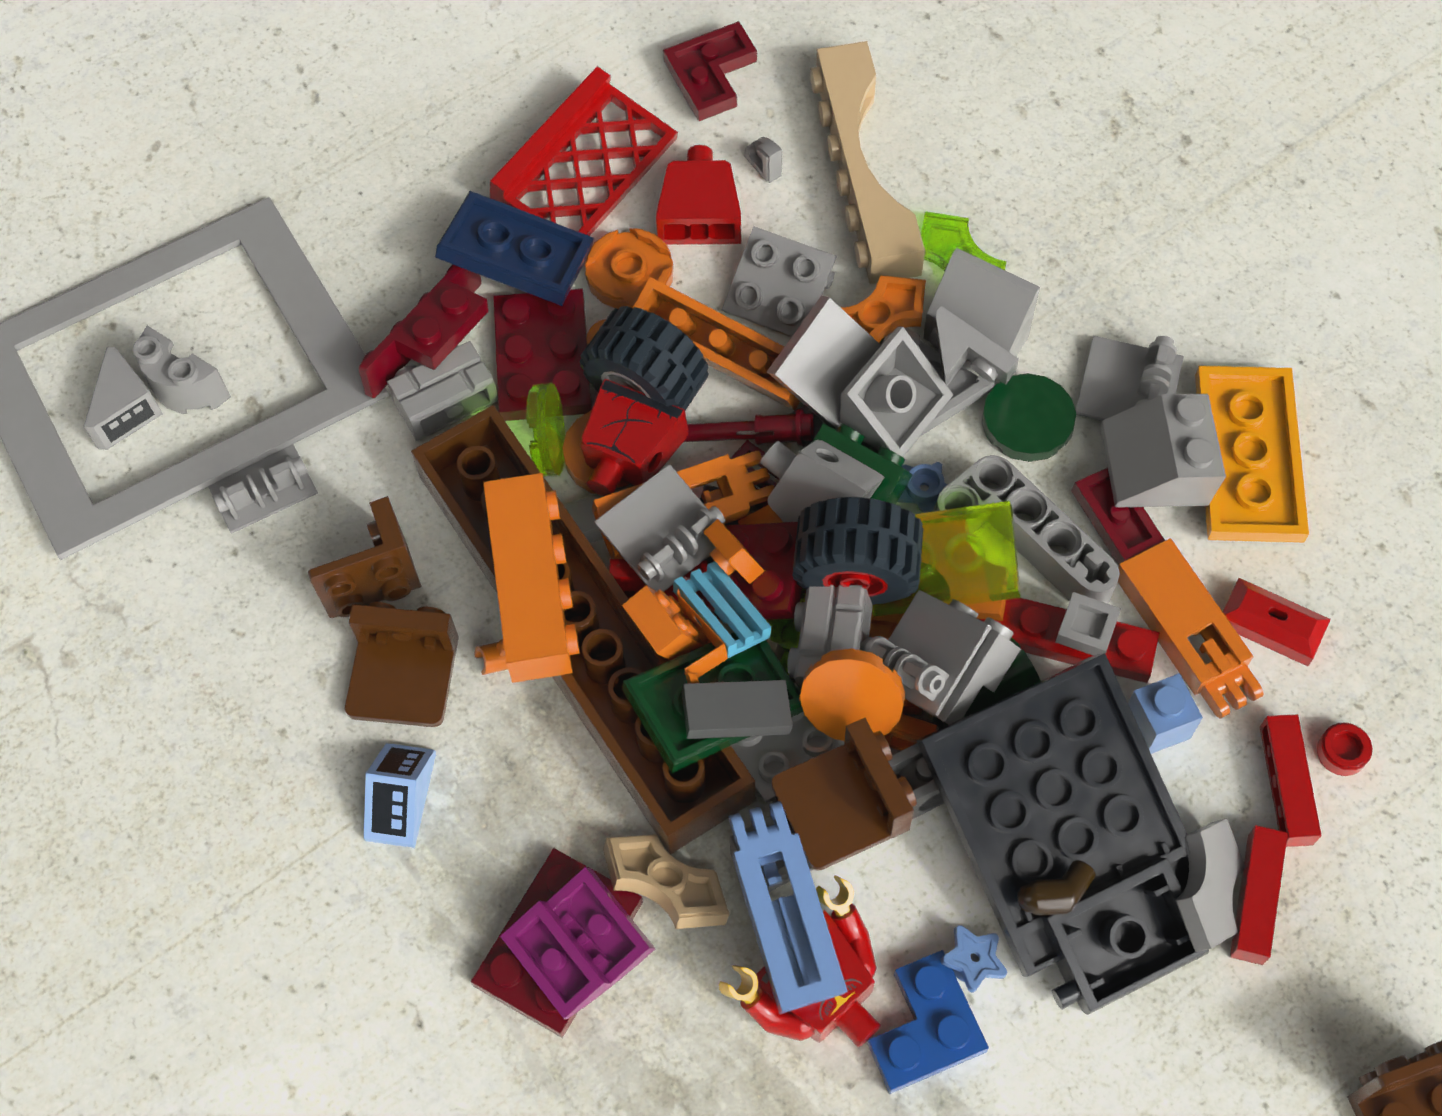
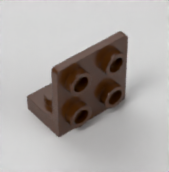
[308,496,422,618]
[1347,1040,1442,1116]

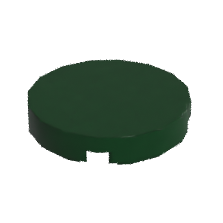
[982,373,1076,462]

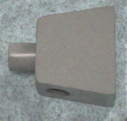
[760,440,885,522]

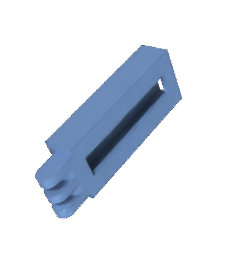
[729,801,848,1014]

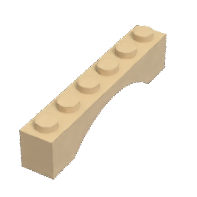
[810,41,925,284]

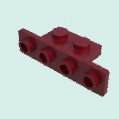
[359,265,489,399]

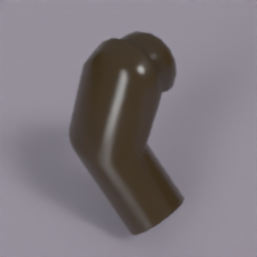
[1017,860,1096,915]

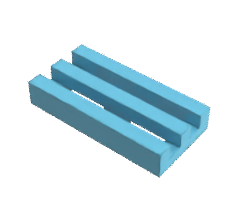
[673,561,771,658]

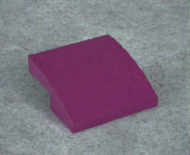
[500,867,656,1019]

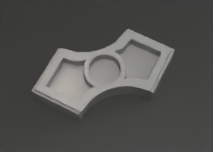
[1176,818,1246,952]

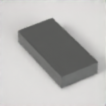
[681,680,793,739]

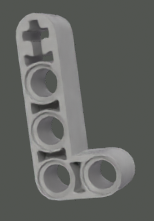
[934,455,1120,604]

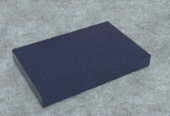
[435,191,594,306]

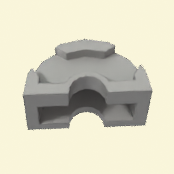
[133,325,231,414]

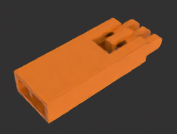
[592,451,775,559]
[1118,538,1264,719]

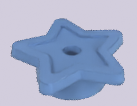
[898,462,948,517]
[940,925,1007,993]

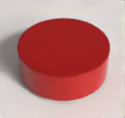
[1317,723,1373,776]

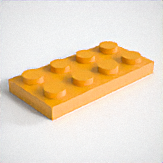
[1195,366,1309,543]

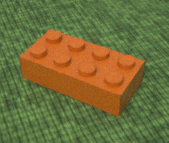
[622,585,711,660]

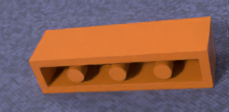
[633,277,801,411]
[483,473,580,683]

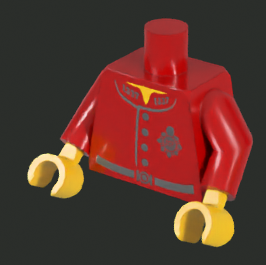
[719,875,881,1048]

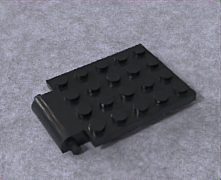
[916,653,1209,1015]

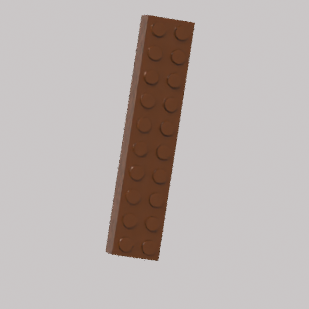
[411,405,756,855]

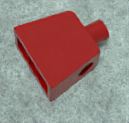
[656,145,742,245]

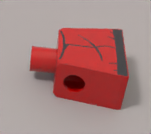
[581,379,689,496]

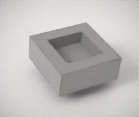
[1056,592,1121,656]

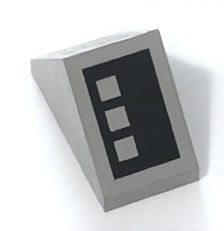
[84,347,162,450]

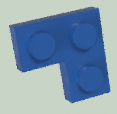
[868,950,989,1094]

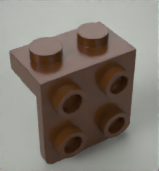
[345,602,459,727]
[772,718,917,871]

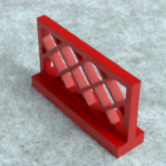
[490,66,678,236]

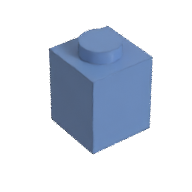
[1128,673,1203,754]

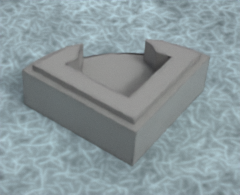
[744,137,782,183]

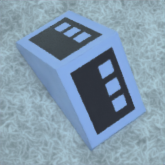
[364,743,436,848]

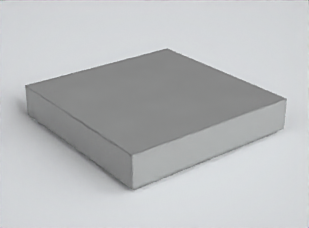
[767,295,881,429]

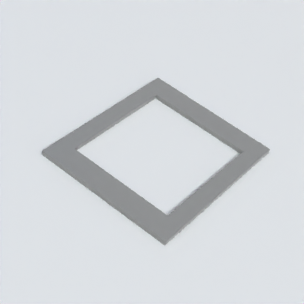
[0,197,389,560]

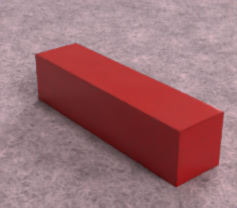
[1259,714,1322,847]
[1230,825,1288,965]

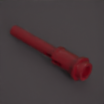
[684,409,814,447]

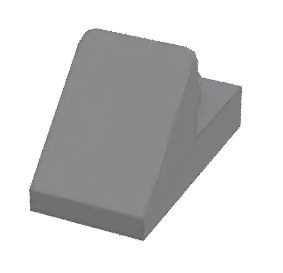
[935,306,1019,386]

